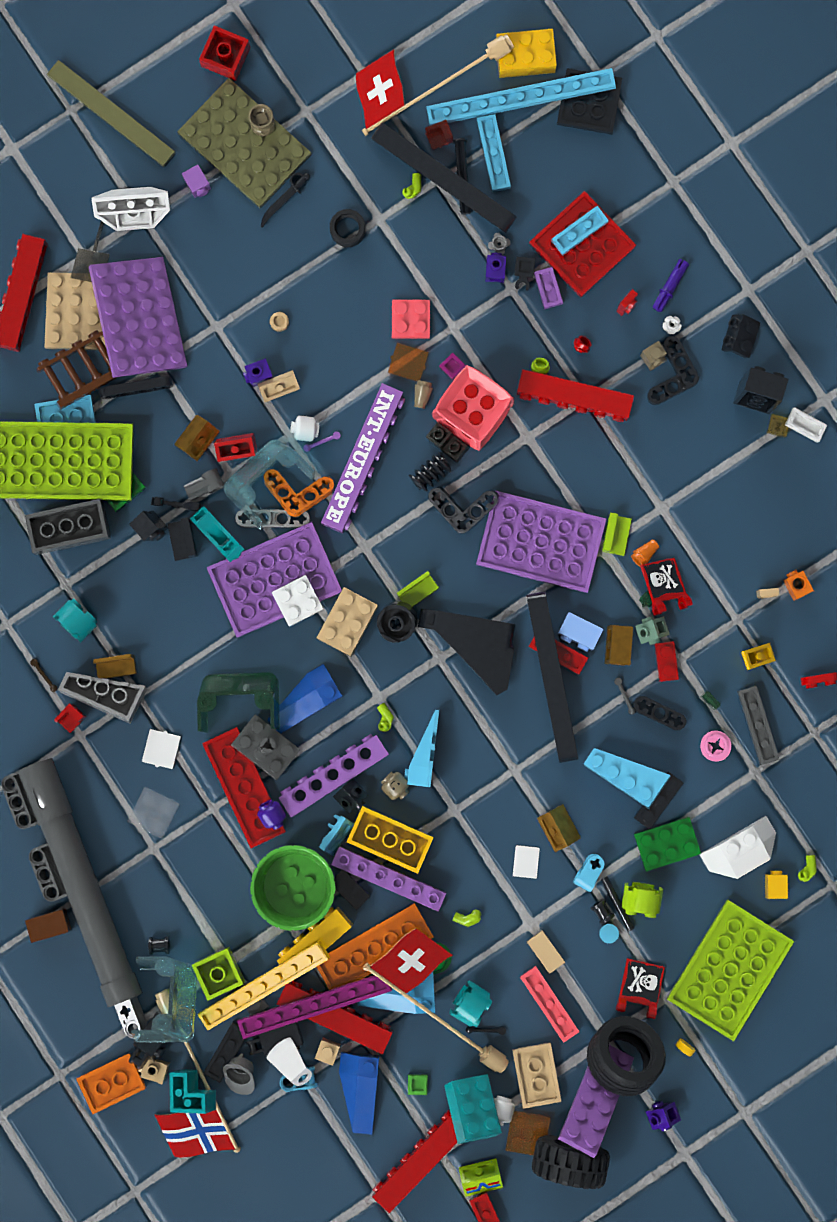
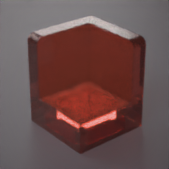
[425,120,453,150]

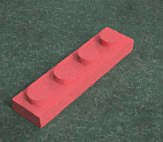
[520,966,580,1043]

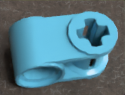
[573,854,604,892]
[280,1066,318,1092]

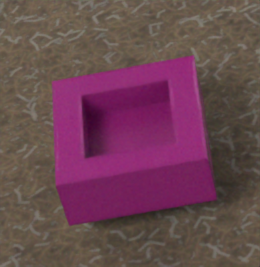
[439,353,466,380]

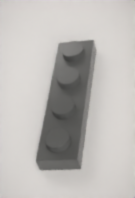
[737,686,780,765]

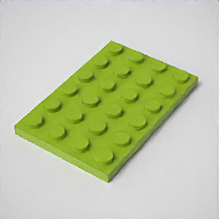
[666,900,794,1041]

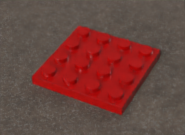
[529,191,636,298]

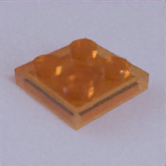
[505,1111,550,1155]

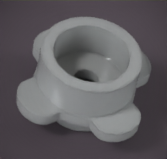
[488,233,510,255]

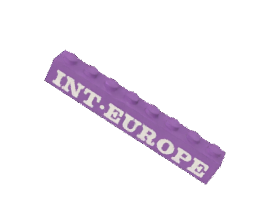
[321,383,405,534]

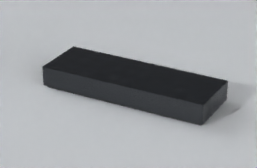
[203,1022,245,1083]

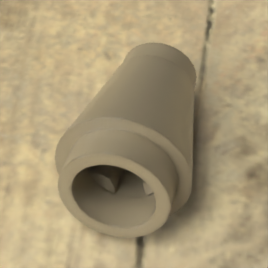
[414,380,433,409]

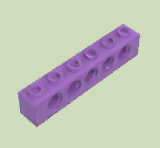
[279,734,389,817]
[331,846,446,912]

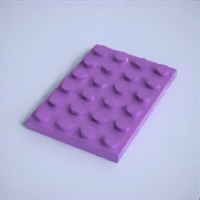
[89,257,187,378]
[476,490,606,593]
[207,522,342,638]

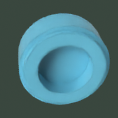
[599,923,619,943]

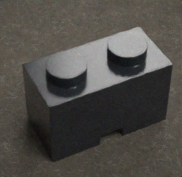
[129,511,168,541]

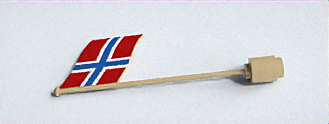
[154,988,241,1158]

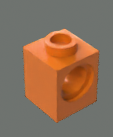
[783,570,814,601]

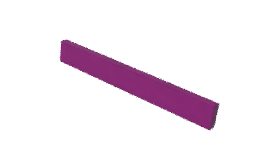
[237,975,392,1039]

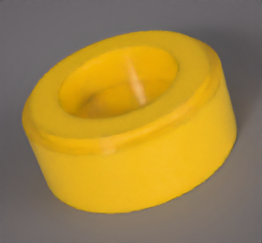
[676,1039,696,1056]

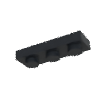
[633,771,684,830]

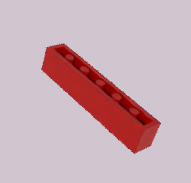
[0,234,48,352]
[516,369,634,422]
[277,980,393,1054]
[372,1110,457,1213]

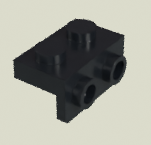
[721,314,761,358]

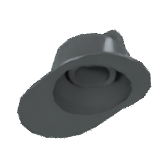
[223,1053,255,1095]

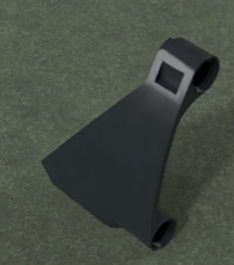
[418,609,515,695]

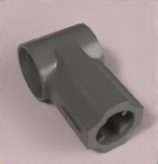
[184,469,225,501]

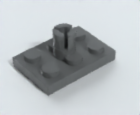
[231,714,300,781]

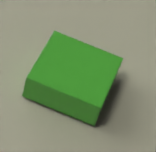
[408,1074,428,1095]

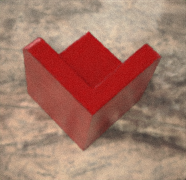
[54,703,87,733]

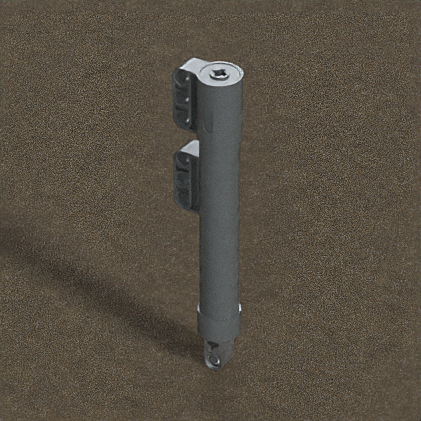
[1,758,147,1038]

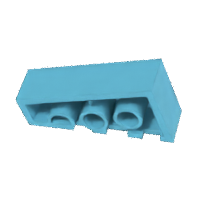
[584,748,671,809]

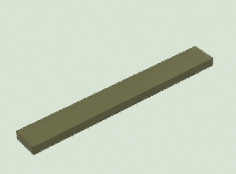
[47,60,175,167]

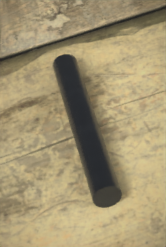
[601,876,634,932]

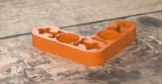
[264,469,334,517]

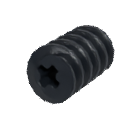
[409,452,452,492]

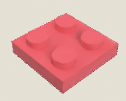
[392,300,430,339]

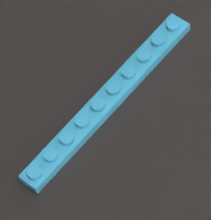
[426,68,616,127]

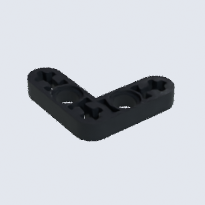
[647,336,699,405]
[428,487,500,533]

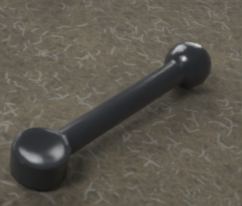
[465,1026,506,1035]

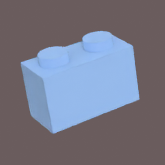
[558,612,603,652]

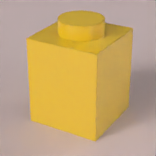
[765,870,788,899]

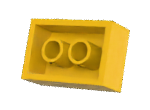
[496,29,557,78]

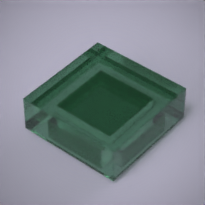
[700,691,720,710]

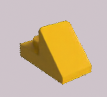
[741,643,776,670]

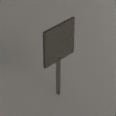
[71,221,110,282]

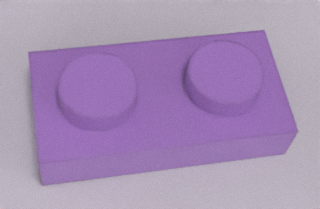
[534,267,563,310]

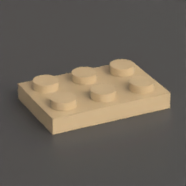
[512,1042,561,1109]

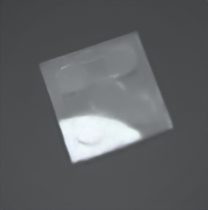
[127,787,180,839]

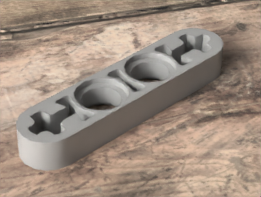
[235,509,310,528]

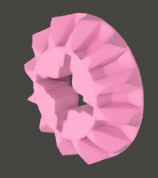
[700,731,731,762]

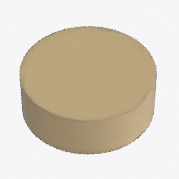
[270,312,289,332]

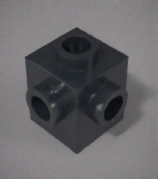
[333,778,368,814]

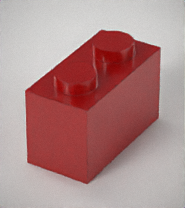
[214,433,257,462]

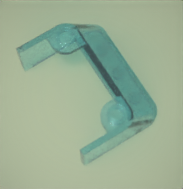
[224,440,315,529]
[131,957,197,1042]

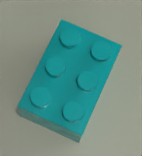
[444,1074,502,1144]

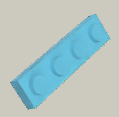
[477,114,511,192]

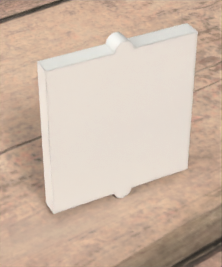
[142,729,181,769]

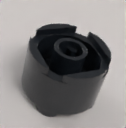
[377,601,418,643]

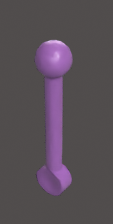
[303,432,341,452]

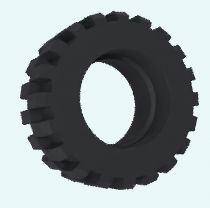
[531,1135,610,1189]

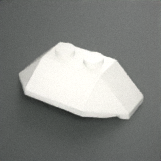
[92,187,170,231]
[700,816,776,879]

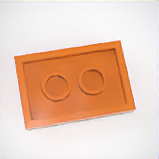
[76,1052,147,1115]

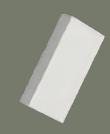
[785,408,827,443]

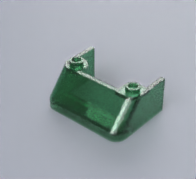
[197,672,280,733]

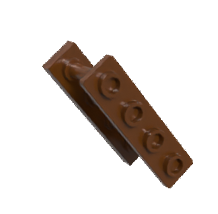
[36,330,118,410]

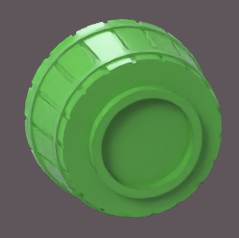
[250,845,335,931]

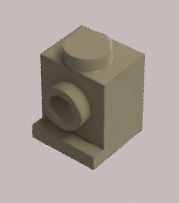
[640,341,667,371]

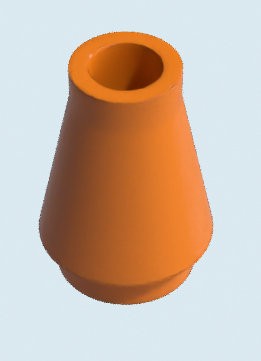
[631,539,659,566]

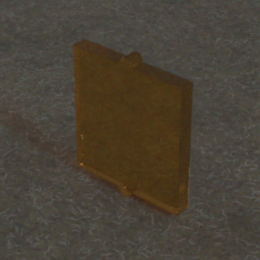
[388,343,429,382]

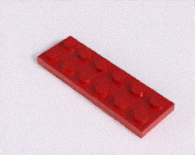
[202,727,286,848]

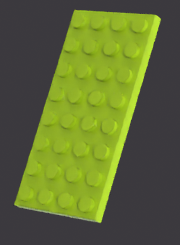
[0,422,134,501]

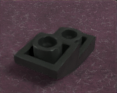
[426,422,469,462]

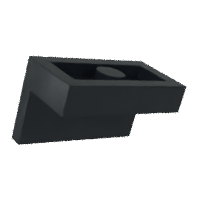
[168,517,198,561]

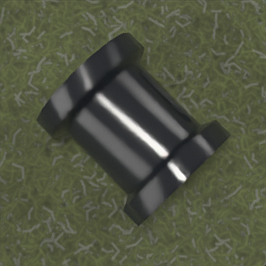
[590,899,615,925]
[148,936,170,955]

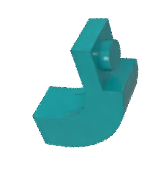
[190,506,245,562]

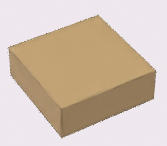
[756,588,779,599]

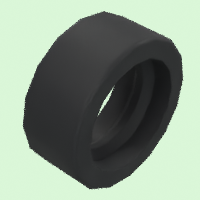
[330,209,366,247]

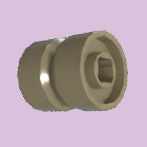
[248,104,275,136]

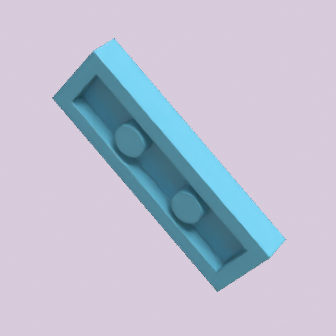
[551,206,609,256]

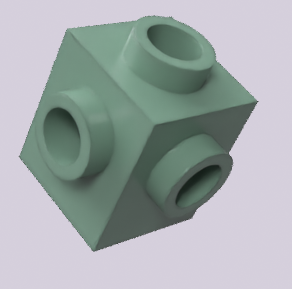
[635,616,670,645]

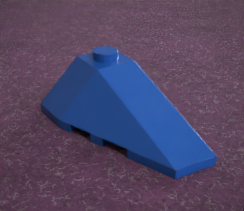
[267,664,343,734]
[339,1052,380,1134]

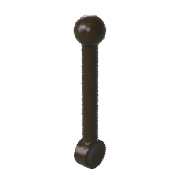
[30,659,58,692]

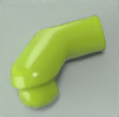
[402,173,421,199]
[377,703,394,732]
[798,855,817,882]
[452,909,482,927]

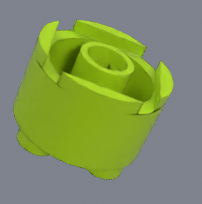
[622,882,663,918]

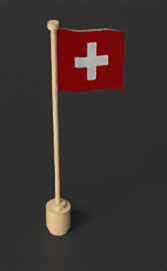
[356,34,514,136]
[363,929,509,1073]

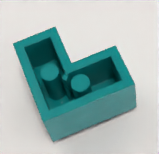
[169,1069,216,1114]

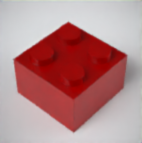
[199,25,251,81]

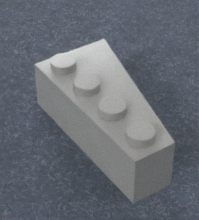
[58,672,147,724]

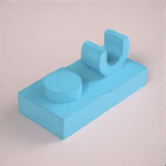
[319,815,354,856]

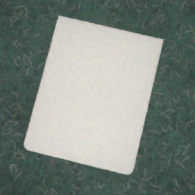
[513,845,540,879]

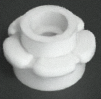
[663,316,681,334]

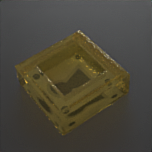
[767,414,788,438]

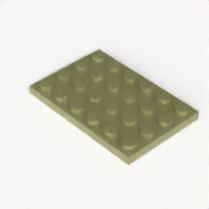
[177,78,311,209]

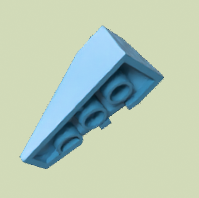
[357,972,435,1014]

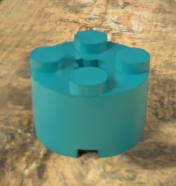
[53,598,97,643]
[449,980,492,1027]

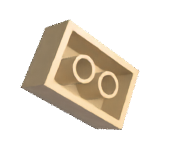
[317,587,378,657]

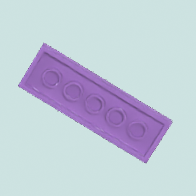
[558,1045,634,1158]

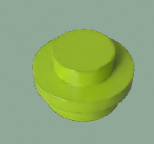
[531,358,550,374]

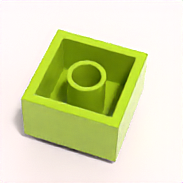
[192,947,245,1001]

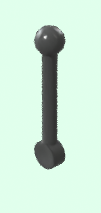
[614,678,636,715]

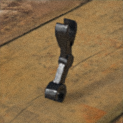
[151,497,201,511]

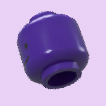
[257,800,286,830]

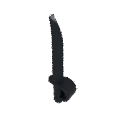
[261,172,310,228]

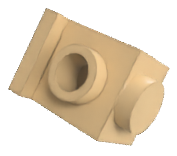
[138,1059,170,1084]

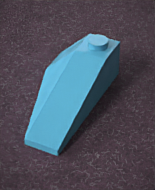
[404,710,439,787]

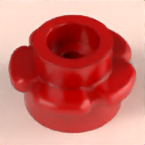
[574,335,592,353]

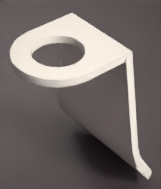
[267,1037,312,1086]

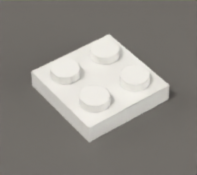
[272,575,324,627]

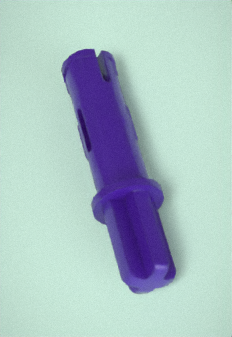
[653,259,689,312]

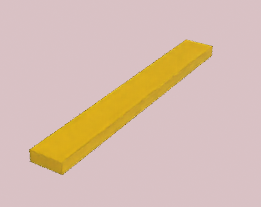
[197,941,330,1031]

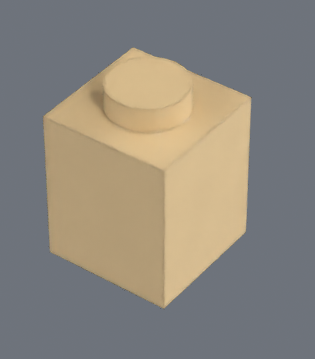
[315,1038,341,1066]

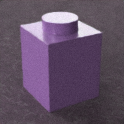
[182,164,211,198]

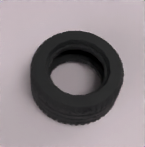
[587,1016,666,1096]

